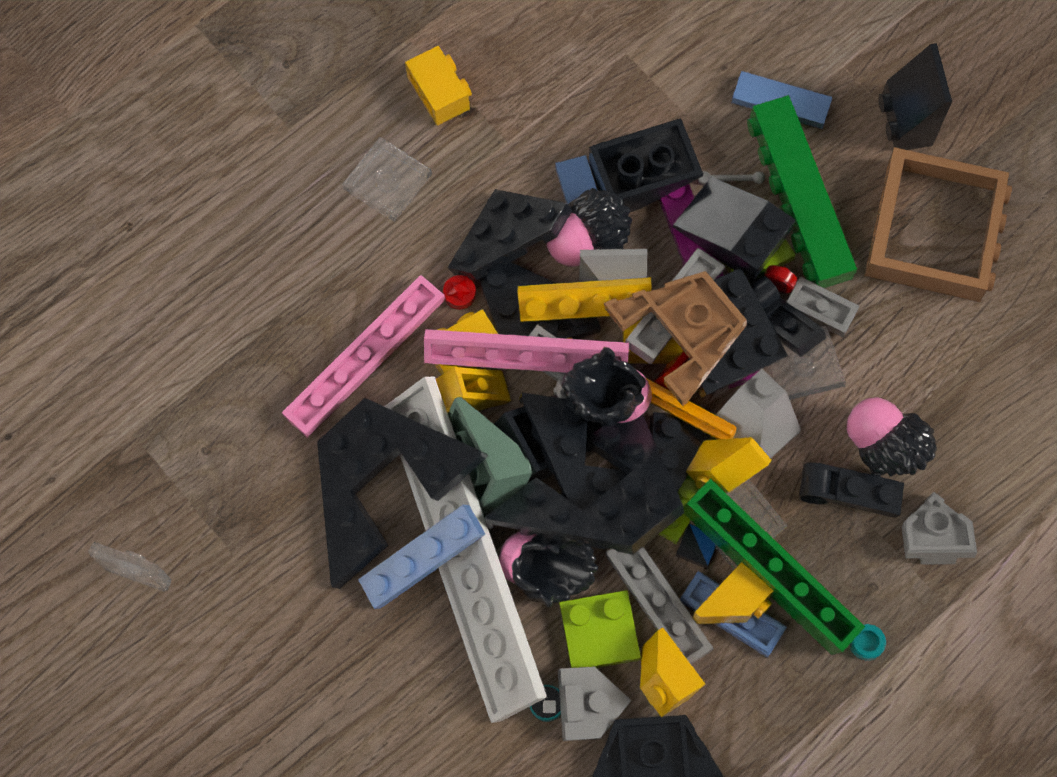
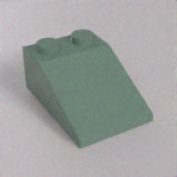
[448,397,532,518]

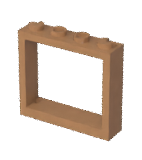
[864,147,1012,302]

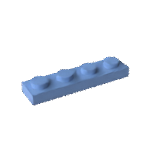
[358,505,486,609]

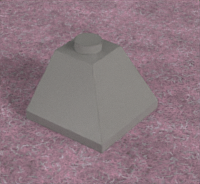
[579,249,647,282]
[716,369,801,458]

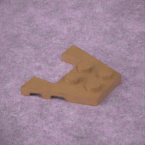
[604,271,747,406]

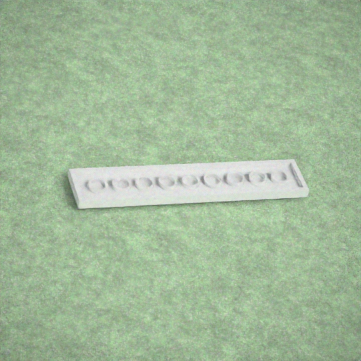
[384,377,547,723]

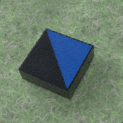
[676,523,717,569]

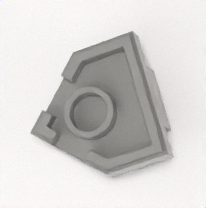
[902,492,977,564]
[558,667,631,741]

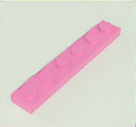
[282,275,445,438]
[424,329,629,373]

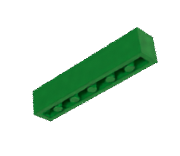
[747,95,857,288]
[683,479,866,655]

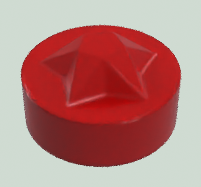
[764,265,798,293]
[443,275,476,310]

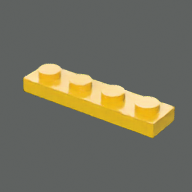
[518,277,652,322]

